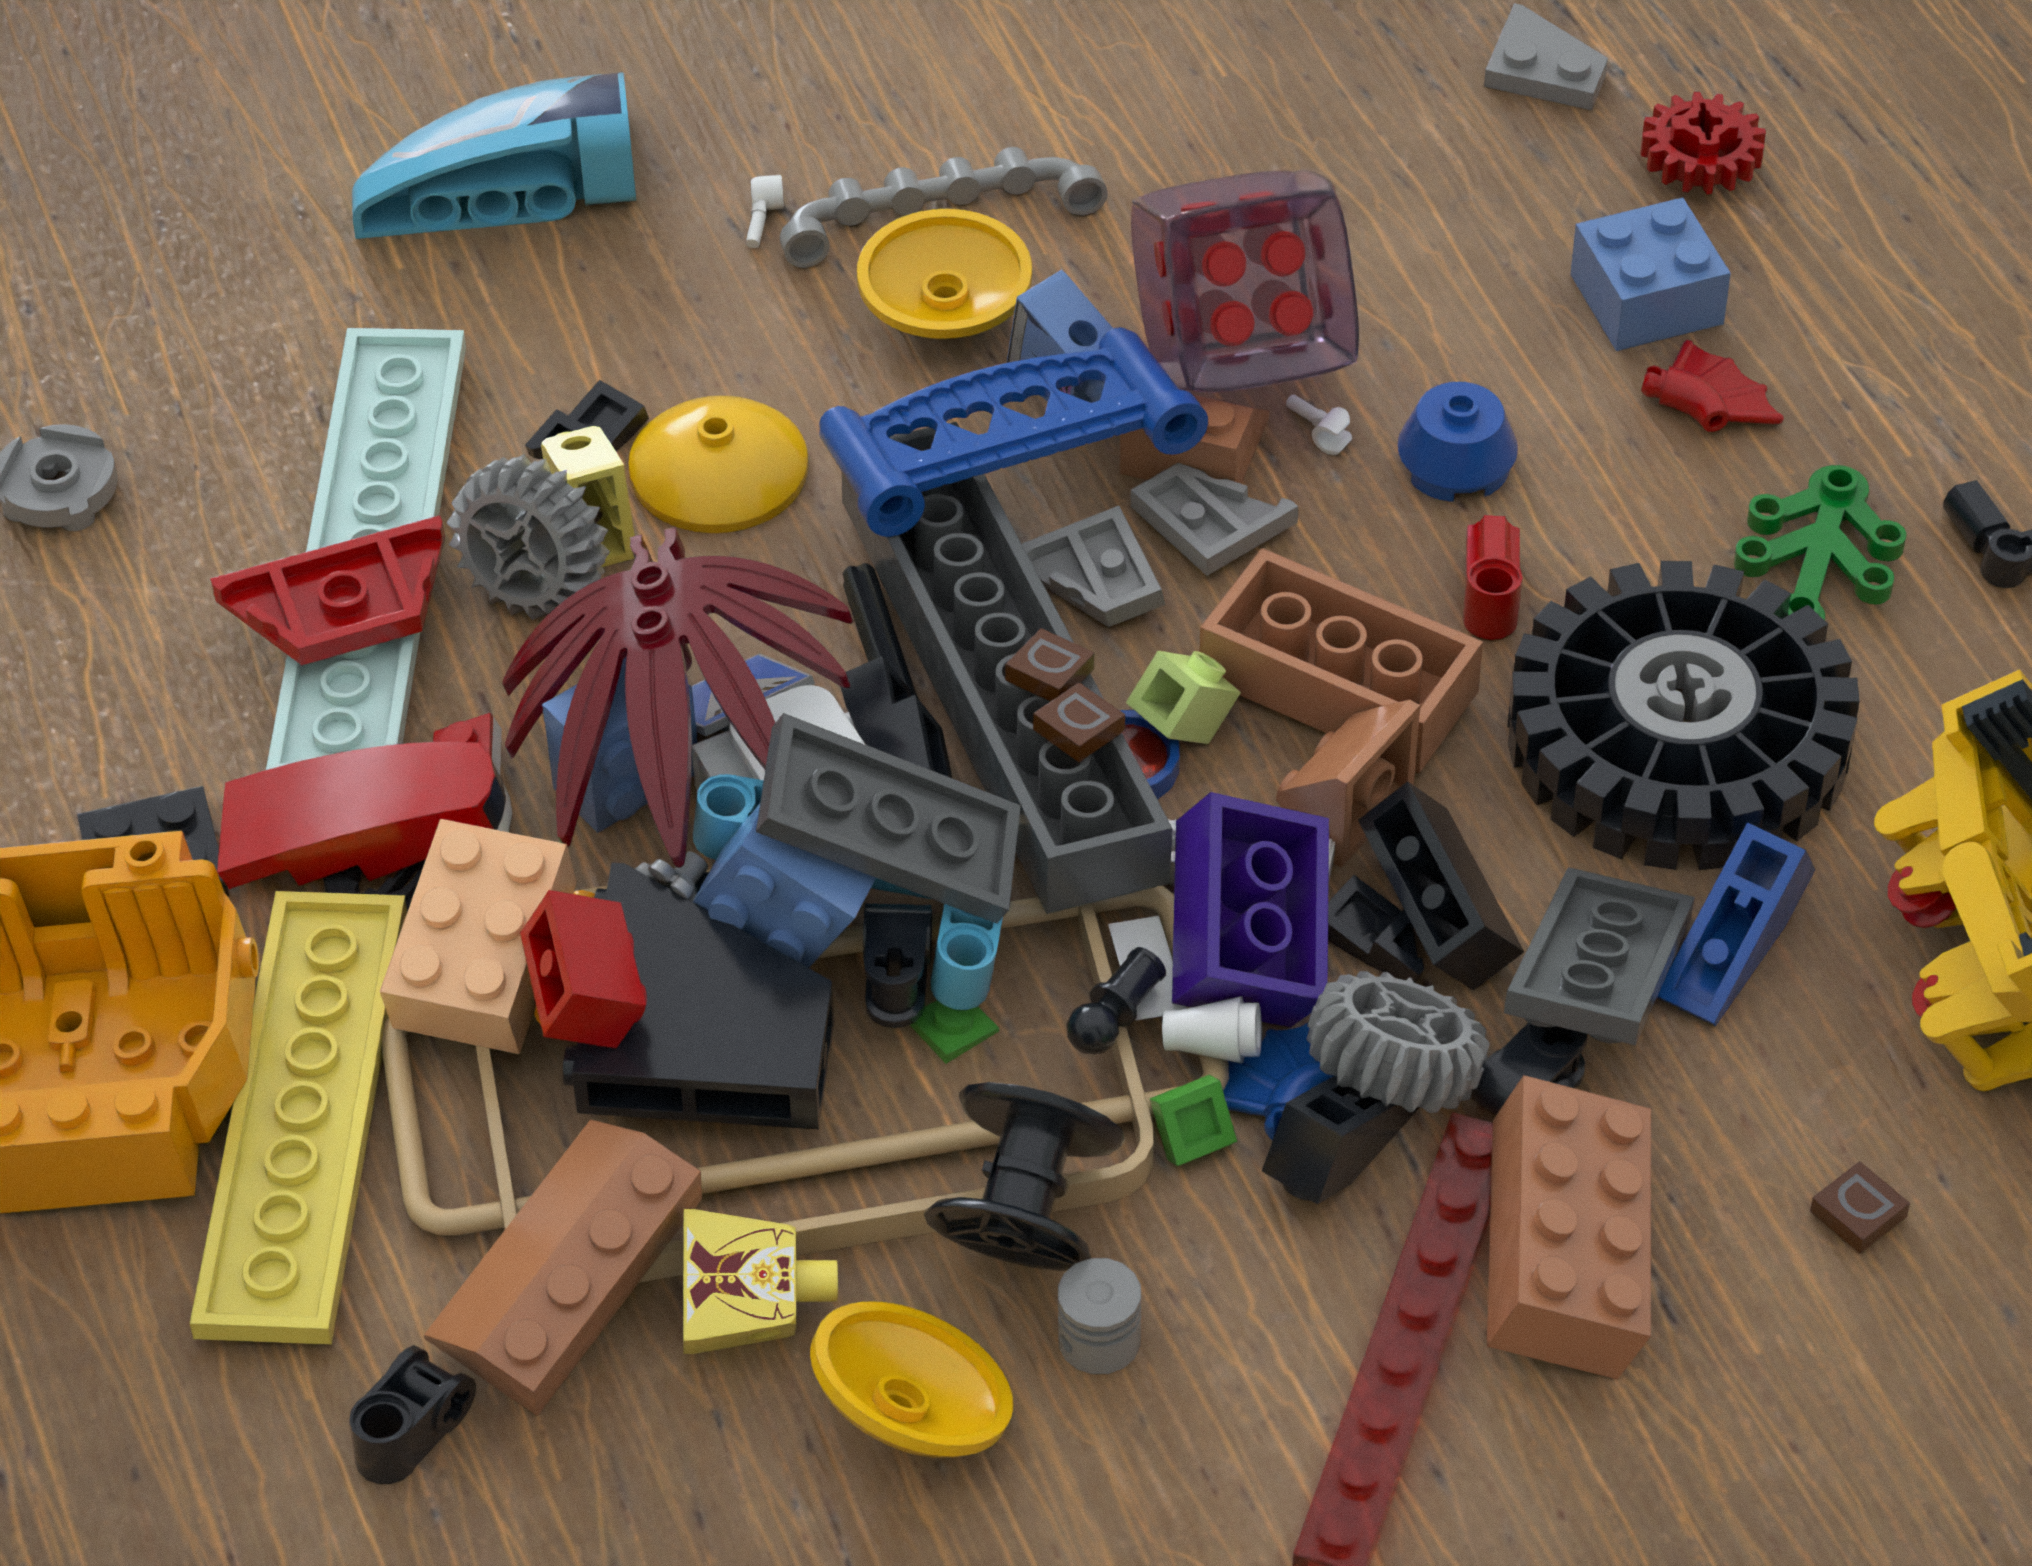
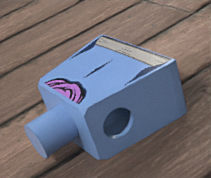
[1006,269,1113,403]

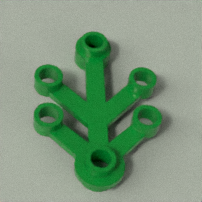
[1734,465,1907,620]

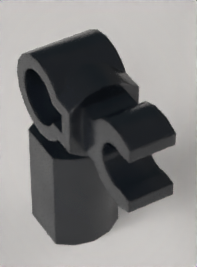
[1943,480,2032,588]

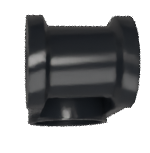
[863,903,932,1028]
[1470,1023,1588,1115]
[349,1345,476,1484]

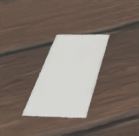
[1108,916,1187,1021]

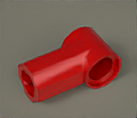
[1462,515,1523,640]

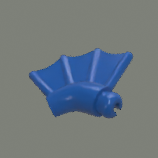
[1223,1022,1334,1141]

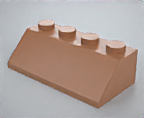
[424,1119,702,1416]

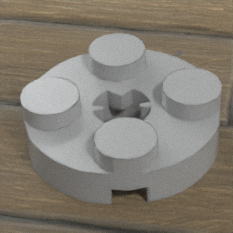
[0,424,118,531]

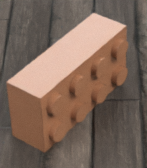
[1199,548,1483,774]
[1487,1075,1651,1380]

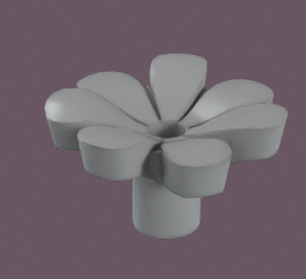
[635,851,708,902]

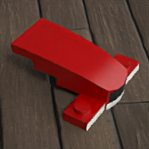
[217,712,512,889]

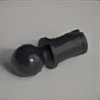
[1066,947,1166,1055]

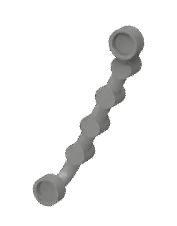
[780,147,1108,268]

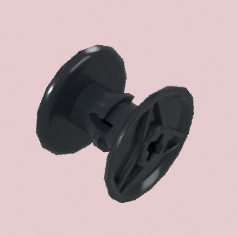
[924,1082,1125,1271]

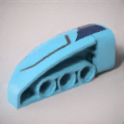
[352,72,636,239]

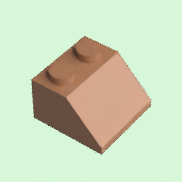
[1120,392,1269,484]
[1276,699,1420,868]

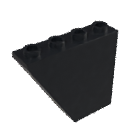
[563,863,835,1130]

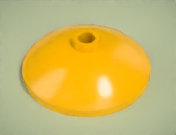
[857,209,1032,340]
[628,395,808,533]
[810,1301,1013,1458]

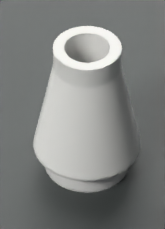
[1162,996,1262,1063]

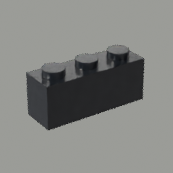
[1358,781,1524,991]

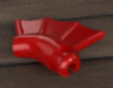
[1641,340,1784,432]

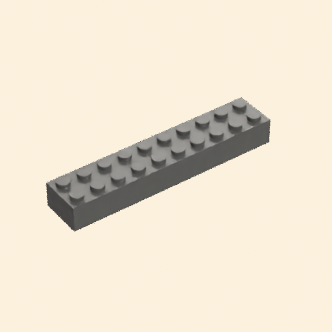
[842,421,1172,914]

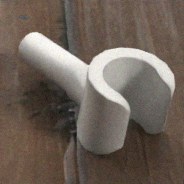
[746,175,784,248]
[1286,395,1352,455]

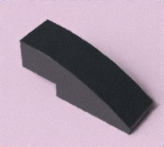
[840,656,953,779]

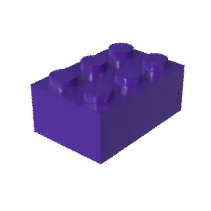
[1172,792,1329,1028]

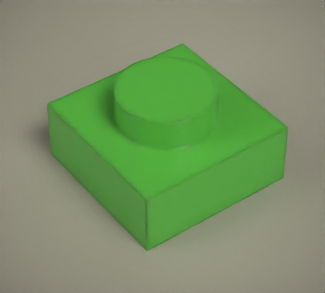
[910,1000,999,1064]
[1150,1075,1237,1166]

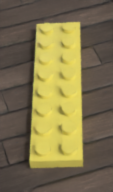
[190,891,407,1345]

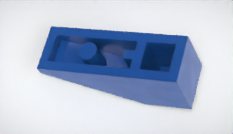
[1657,823,1816,1026]

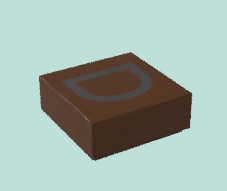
[1005,628,1095,702]
[1033,682,1125,762]
[1810,1161,1910,1253]

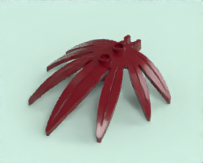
[502,527,853,868]

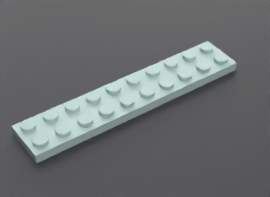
[266,328,466,770]

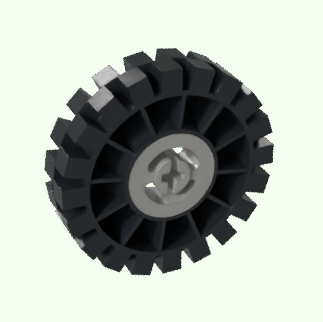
[1507,561,1860,870]

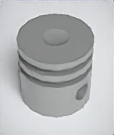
[1058,1258,1141,1374]

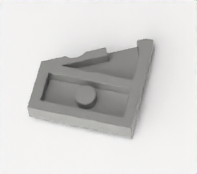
[1484,3,1608,110]
[1131,463,1298,576]
[1022,506,1165,627]

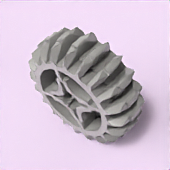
[446,454,610,620]
[1306,971,1490,1113]

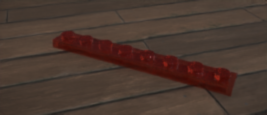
[1292,1112,1493,1566]

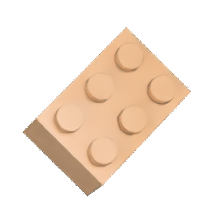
[380,819,577,1054]

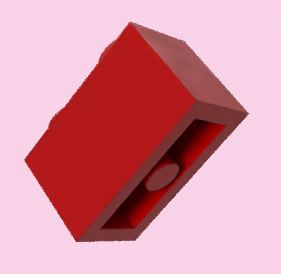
[520,890,647,1048]

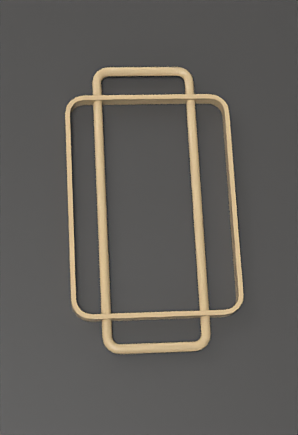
[381,853,1229,1283]

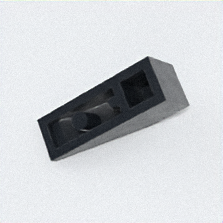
[1262,1075,1420,1205]

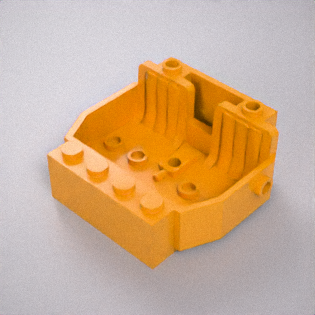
[0,831,259,1214]

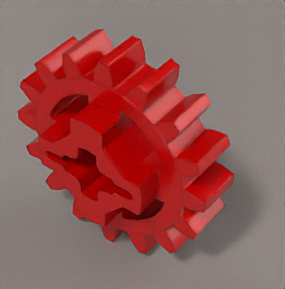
[1640,92,1766,195]

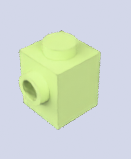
[1126,651,1241,744]

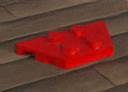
[210,515,445,665]

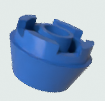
[1398,382,1518,502]

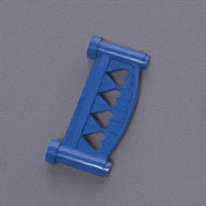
[819,327,1208,537]

